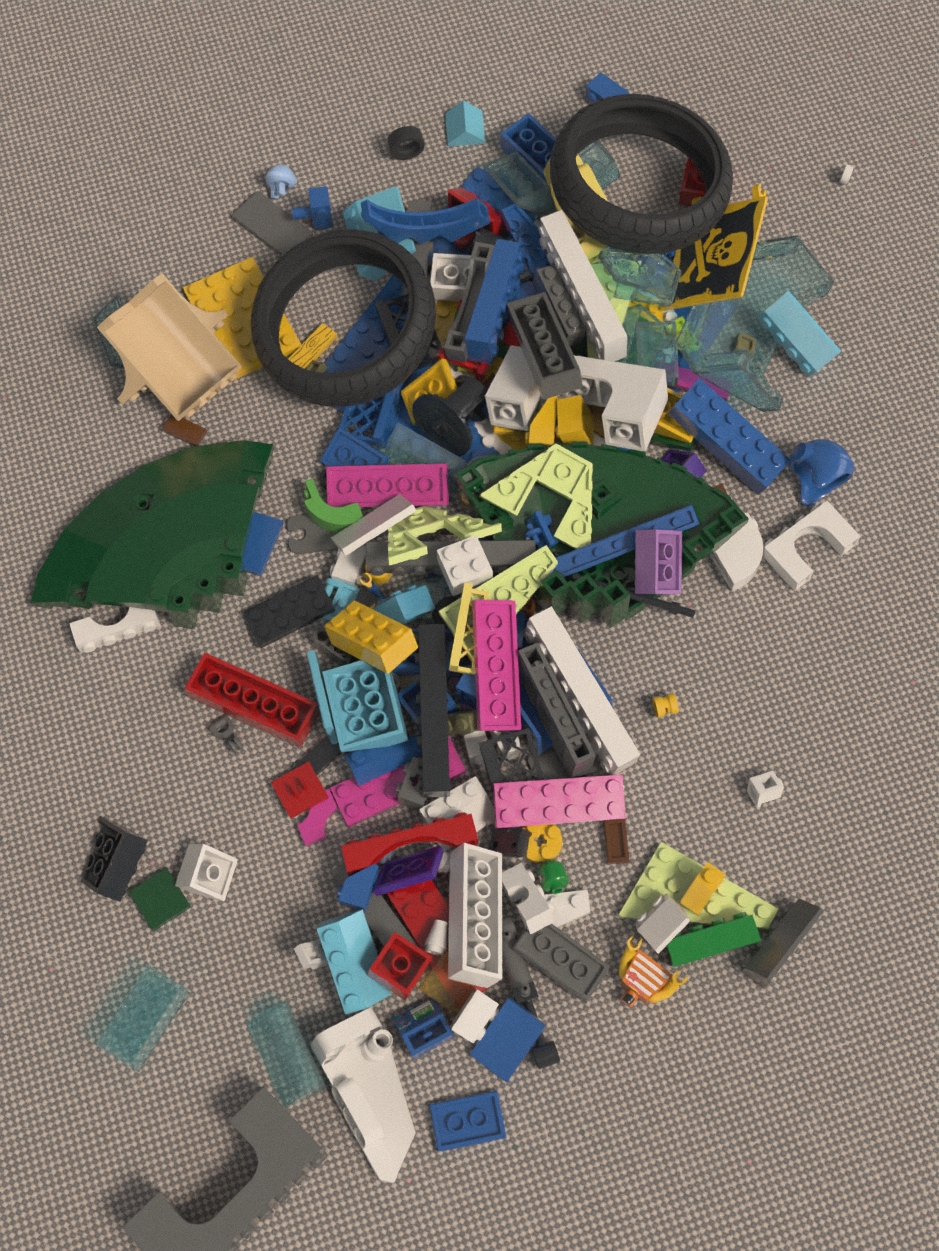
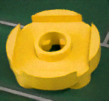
[523,824,562,864]

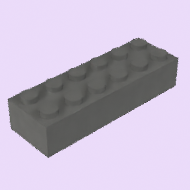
[507,292,583,400]

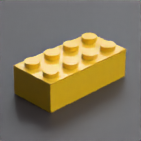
[324,600,418,674]

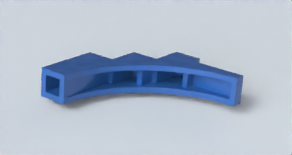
[361,198,490,244]

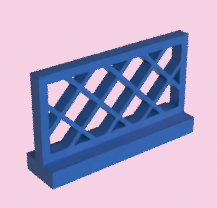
[340,381,405,448]

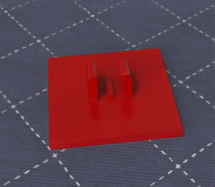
[271,762,329,819]

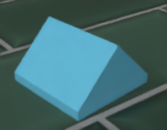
[445,100,485,146]

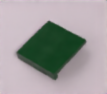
[129,868,191,932]

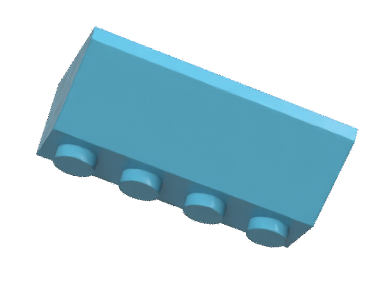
[757,290,841,377]
[317,909,391,1015]

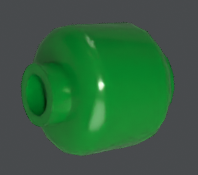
[537,860,569,894]

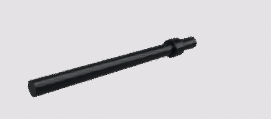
[572,573,696,618]

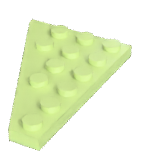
[618,842,779,930]

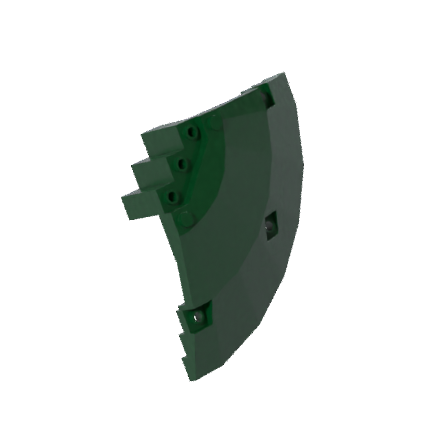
[30,440,274,629]
[454,441,749,628]

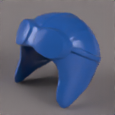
[790,439,854,506]

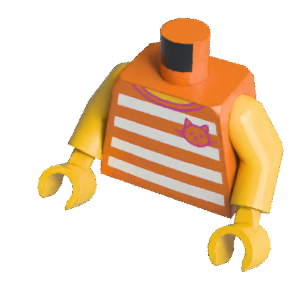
[619,935,688,1008]

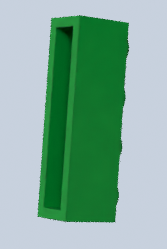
[666,911,761,967]

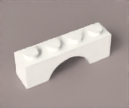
[69,607,161,653]

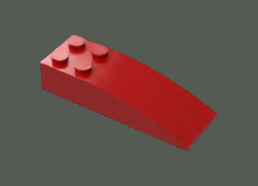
[387,880,495,1008]

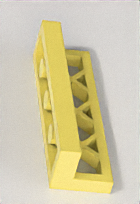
[449,583,489,675]

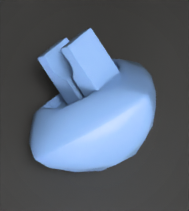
[266,164,297,200]

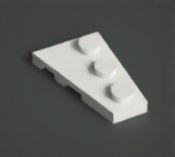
[521,890,590,929]

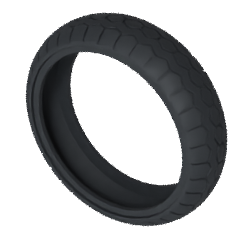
[550,94,733,254]
[251,229,436,407]

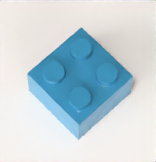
[373,585,436,625]

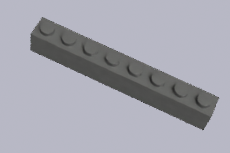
[366,540,535,576]

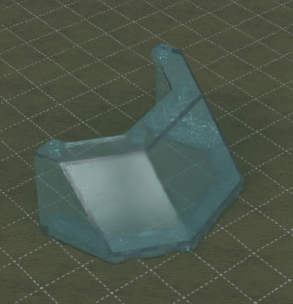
[676,235,834,412]

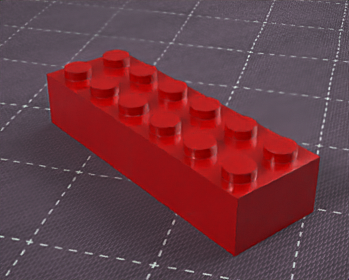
[184,652,320,748]

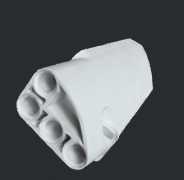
[310,1008,416,1183]

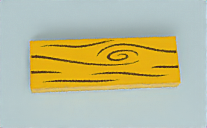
[288,323,338,369]

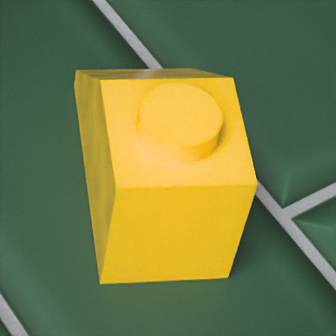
[680,862,726,916]

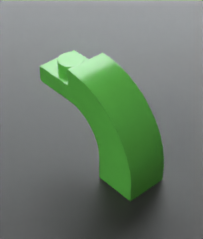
[303,478,363,533]

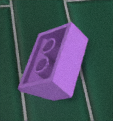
[635,530,682,594]

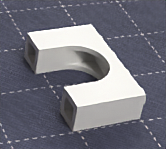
[762,501,860,591]

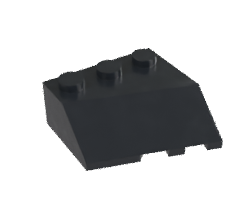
[81,816,148,902]

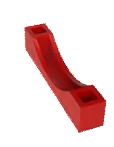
[341,812,479,877]

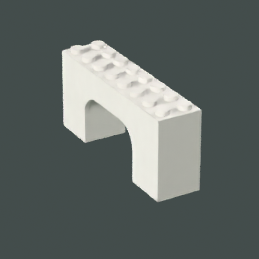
[485,346,668,451]

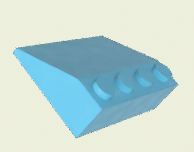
[343,186,416,281]
[322,660,409,752]

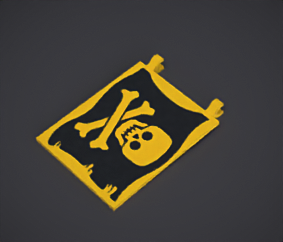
[660,184,768,311]

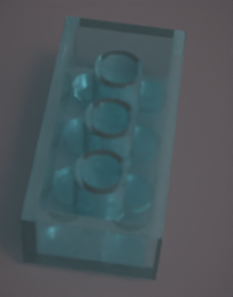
[96,965,190,1072]

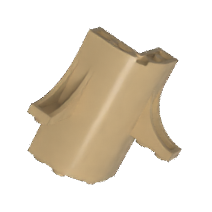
[97,273,242,421]

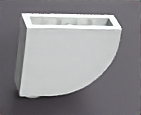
[710,512,763,592]

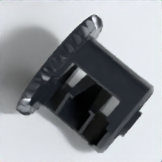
[412,375,489,457]

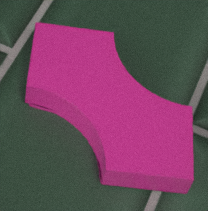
[297,789,338,847]

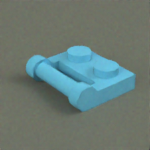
[319,578,361,622]

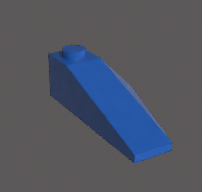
[343,734,422,786]

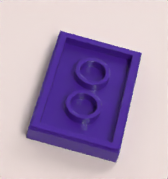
[373,846,444,896]

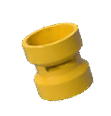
[652,692,679,718]

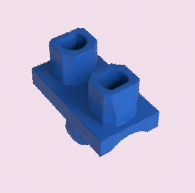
[524,511,559,549]

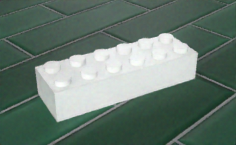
[448,843,502,988]

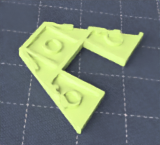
[479,444,593,550]
[388,506,502,566]

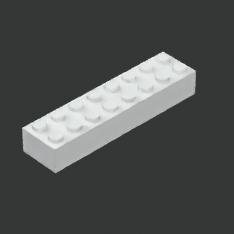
[539,210,627,361]
[524,606,640,775]

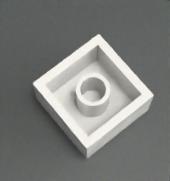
[437,535,493,596]

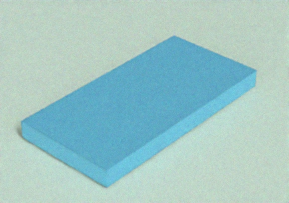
[307,650,339,744]

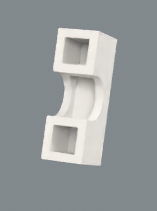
[502,863,555,934]

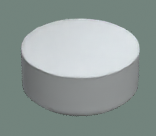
[840,164,854,185]

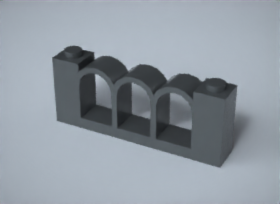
[518,643,596,778]

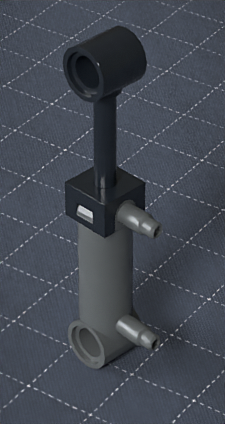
[502,915,560,1070]

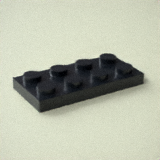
[243,574,336,648]

